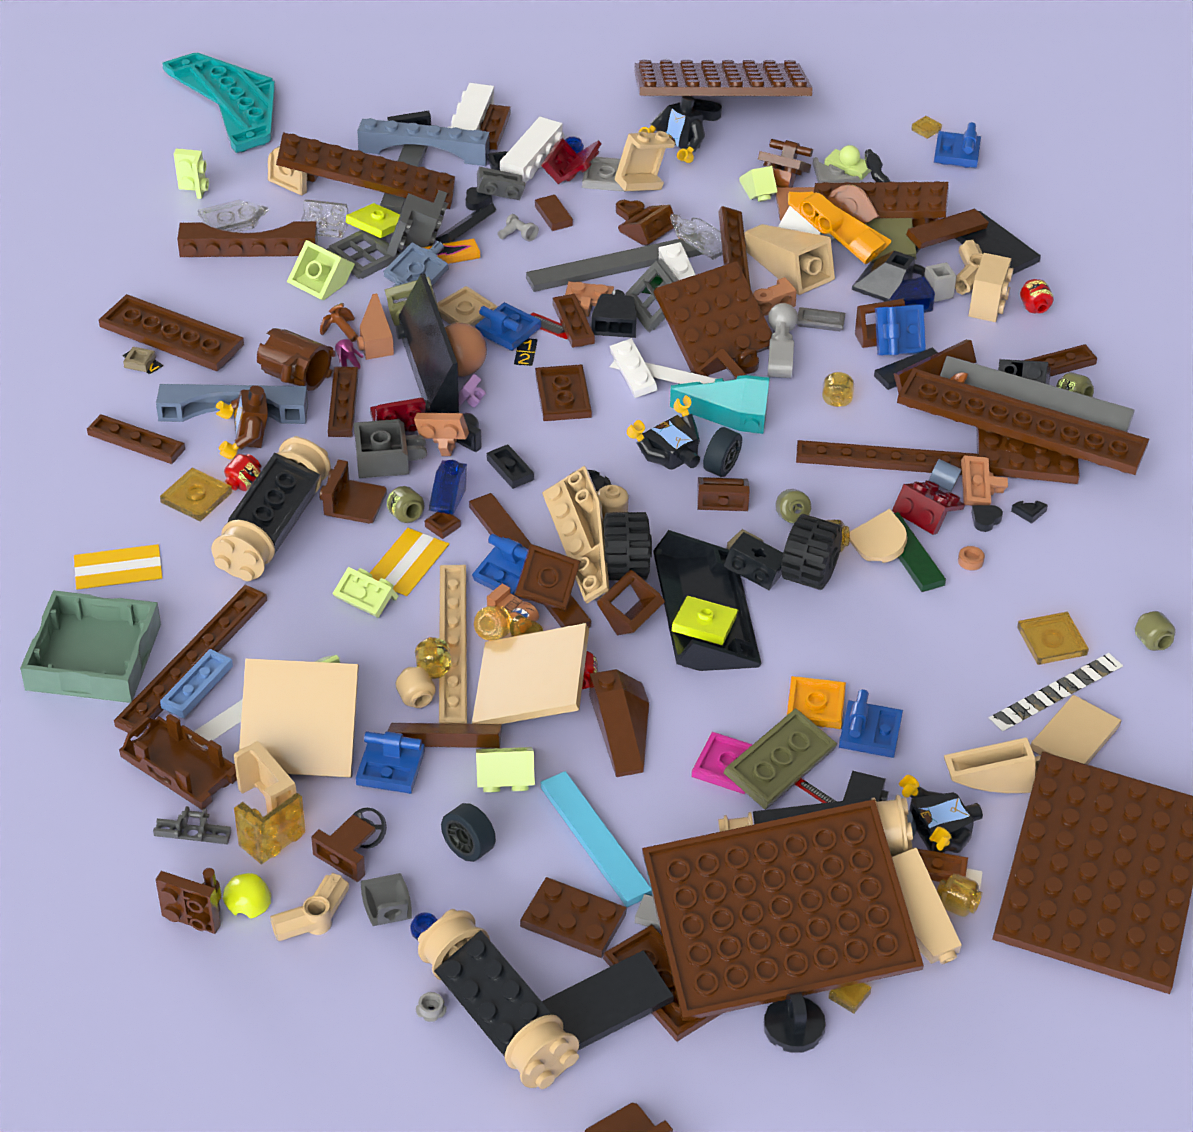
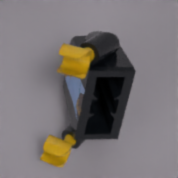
[638,96,705,163]
[627,395,700,470]
[898,774,983,853]

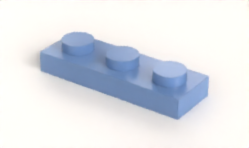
[160,649,233,719]

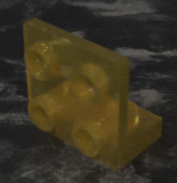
[234,793,305,865]

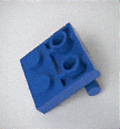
[934,122,981,168]
[475,302,541,351]
[875,305,926,355]
[472,534,528,597]
[839,689,903,758]
[356,731,425,794]

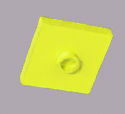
[346,203,400,238]
[671,596,738,645]

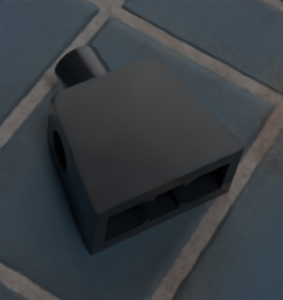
[591,290,637,338]

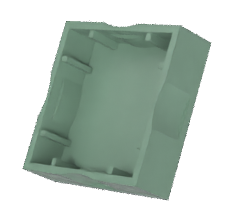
[20,590,161,703]

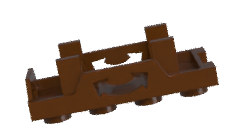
[119,714,237,811]

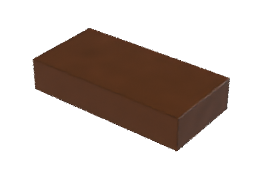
[535,194,573,231]

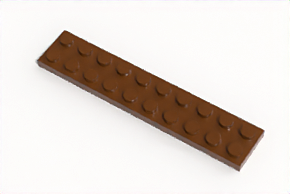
[897,368,1149,475]

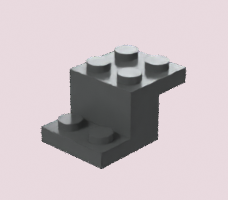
[386,190,448,257]

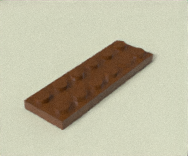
[814,181,949,218]
[99,294,244,371]

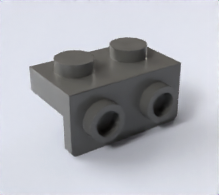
[477,167,525,200]

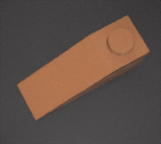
[357,293,394,360]

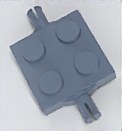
[383,241,449,287]

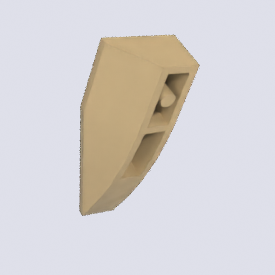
[542,466,609,604]

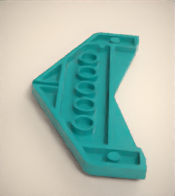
[162,53,275,153]

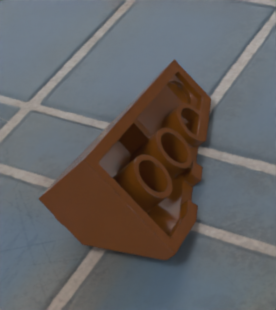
[589,669,649,777]

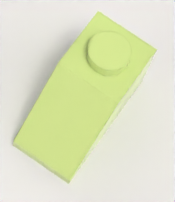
[739,166,777,202]

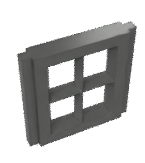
[327,230,401,279]
[625,258,679,332]

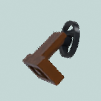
[311,807,387,882]

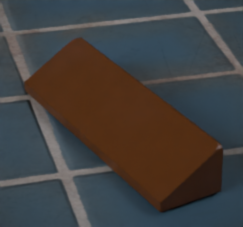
[387,723,502,748]

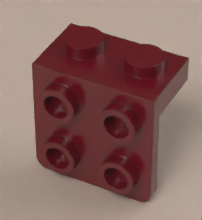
[541,138,602,184]
[370,398,426,432]
[892,480,965,535]

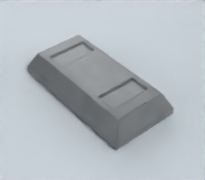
[797,307,845,332]

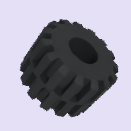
[603,512,652,581]
[781,514,842,590]

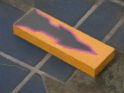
[422,238,480,264]

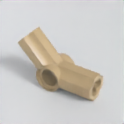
[955,240,983,295]
[270,873,349,942]

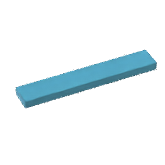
[541,771,652,907]

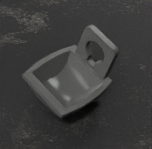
[361,873,412,926]

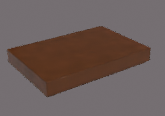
[535,364,592,421]

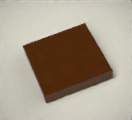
[514,544,581,612]

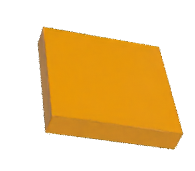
[787,676,846,729]

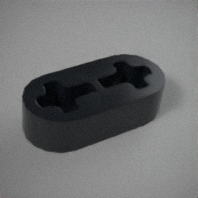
[693,98,722,121]

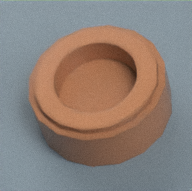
[958,546,985,570]

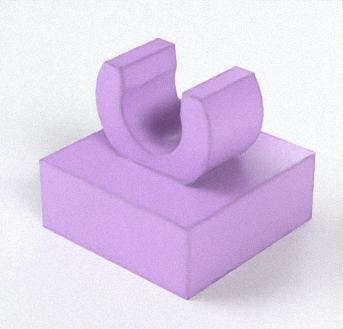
[458,374,486,408]

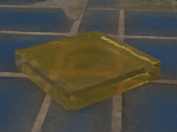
[160,468,232,522]
[1017,611,1089,665]

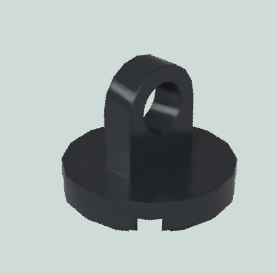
[763,992,826,1053]

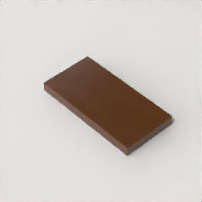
[603,925,723,1042]

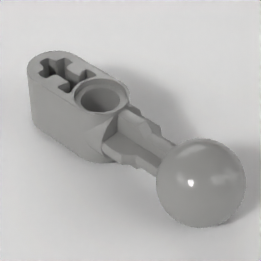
[767,303,798,378]

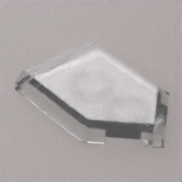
[198,200,269,232]
[670,214,723,260]

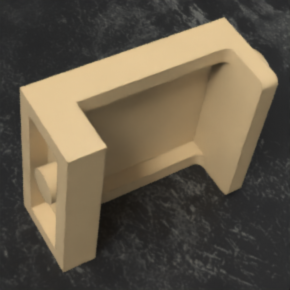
[614,131,675,191]
[234,741,299,833]

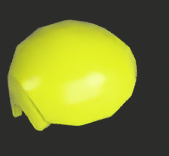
[222,873,271,918]

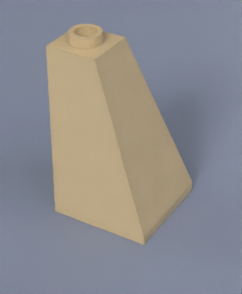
[744,224,835,295]
[892,847,962,964]

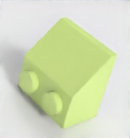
[287,240,355,300]
[476,747,535,792]

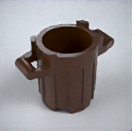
[257,328,336,391]

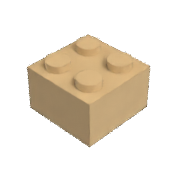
[968,253,1014,322]

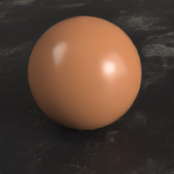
[445,323,487,377]

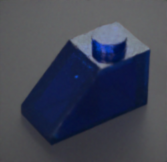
[890,276,935,313]
[429,460,467,514]

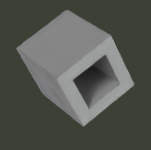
[923,262,956,302]

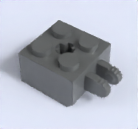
[354,419,427,478]

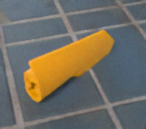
[788,192,891,264]

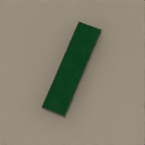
[894,512,946,592]

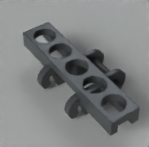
[153,806,231,845]

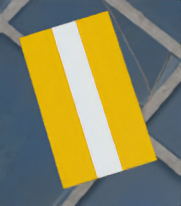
[370,527,449,596]
[74,544,162,590]

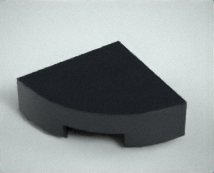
[1011,501,1048,524]

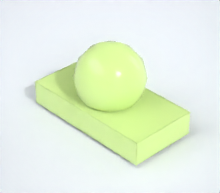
[824,145,871,180]

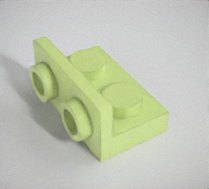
[174,148,209,199]
[332,567,398,618]

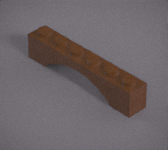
[177,221,318,257]

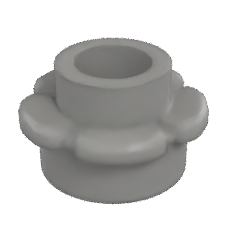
[416,992,446,1022]

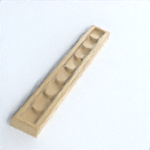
[439,565,467,724]

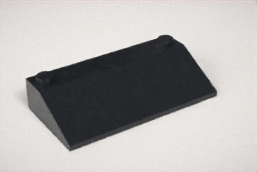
[396,273,459,413]
[653,530,762,671]

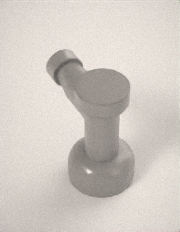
[497,214,539,241]

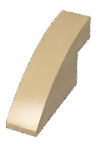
[944,737,1055,793]

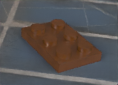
[520,877,627,958]

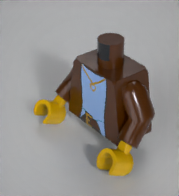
[215,385,268,459]

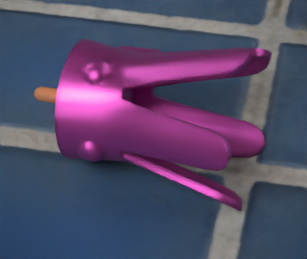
[335,339,363,370]

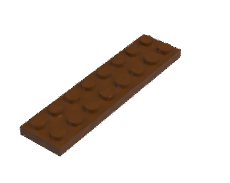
[276,132,455,209]

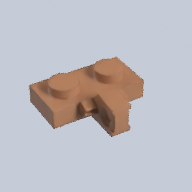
[565,281,614,317]
[414,413,469,456]
[961,455,1008,506]

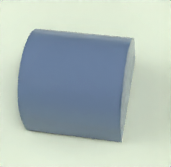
[929,459,962,491]

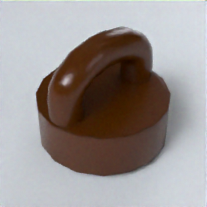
[735,349,759,374]

